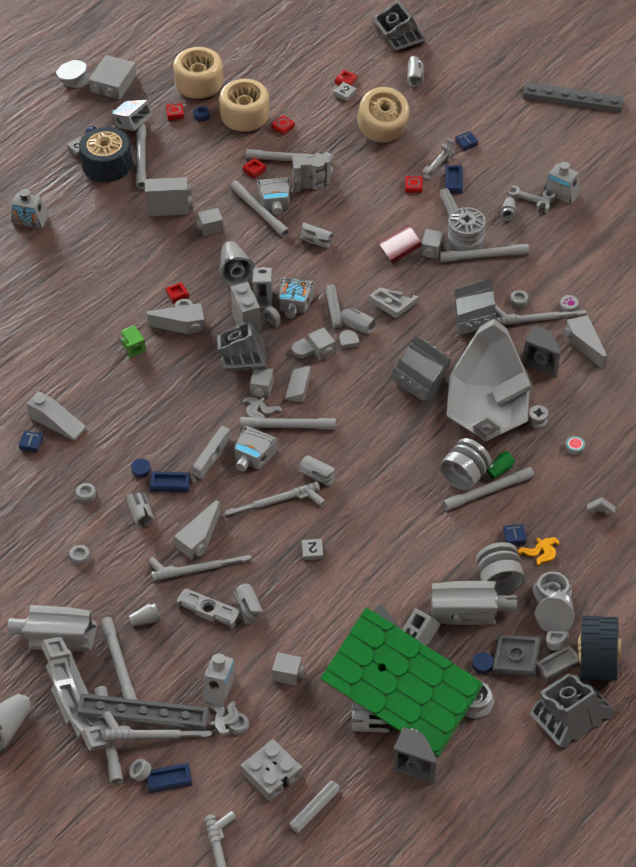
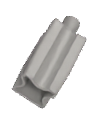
[431,581,517,625]
[7,605,97,651]

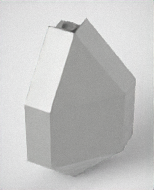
[447,319,529,441]

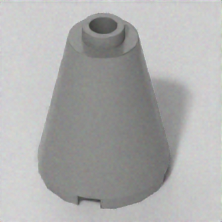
[219,241,255,286]
[0,694,31,751]

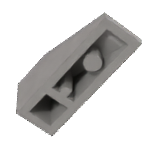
[147,303,205,334]
[564,315,607,368]
[26,391,86,441]
[174,500,220,561]
[402,608,441,646]

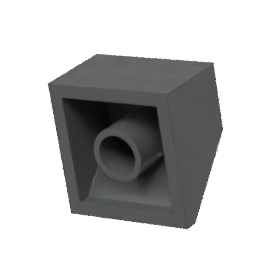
[523,325,561,378]
[393,727,437,784]

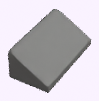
[285,366,311,402]

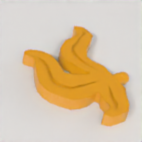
[518,537,559,567]

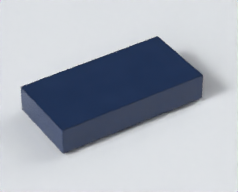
[445,165,463,194]
[150,472,191,492]
[147,763,193,794]

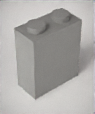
[89,55,137,100]
[145,177,193,216]
[230,282,262,337]

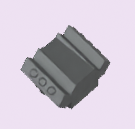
[371,1,426,51]
[454,278,497,335]
[217,321,268,371]
[390,335,452,401]
[529,673,614,748]

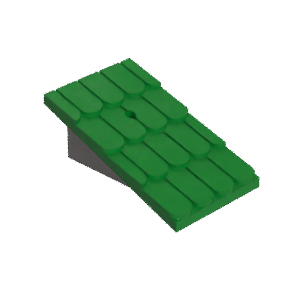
[320,607,483,757]

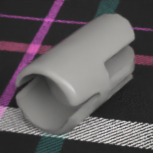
[407,56,424,87]
[299,223,333,248]
[340,308,376,335]
[299,455,335,486]
[126,492,154,527]
[233,584,263,624]
[352,710,390,733]

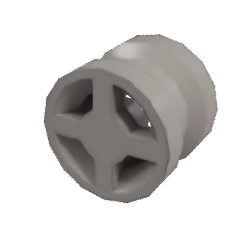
[528,405,548,429]

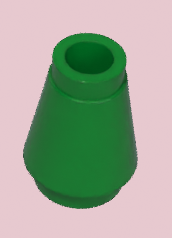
[486,451,515,479]

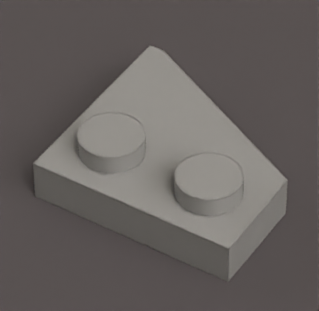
[368,288,418,318]

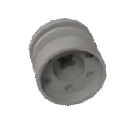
[447,207,486,251]
[439,438,492,491]
[476,542,525,595]

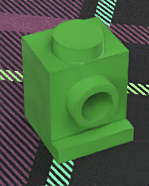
[121,325,146,359]

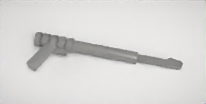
[496,306,586,326]
[225,482,326,517]
[148,555,252,582]
[102,711,212,741]
[205,811,236,867]

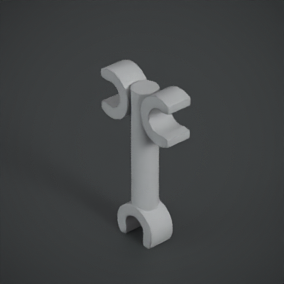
[422,138,456,180]
[508,185,555,214]

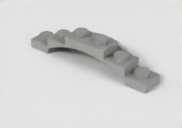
[41,637,111,751]

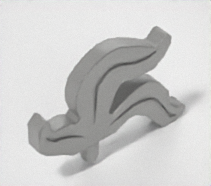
[243,397,282,418]
[208,701,240,736]

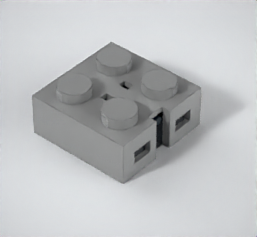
[240,739,302,802]

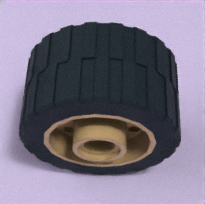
[79,127,133,182]
[578,616,621,681]

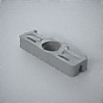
[192,426,231,480]
[177,589,240,629]

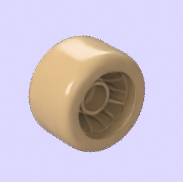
[173,47,224,99]
[219,79,270,132]
[357,87,409,143]

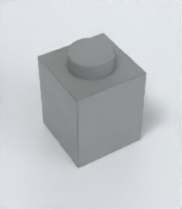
[196,208,224,237]
[421,229,443,259]
[308,327,336,361]
[250,368,274,398]
[272,652,305,686]

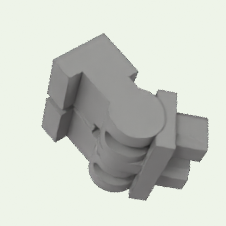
[292,152,334,193]

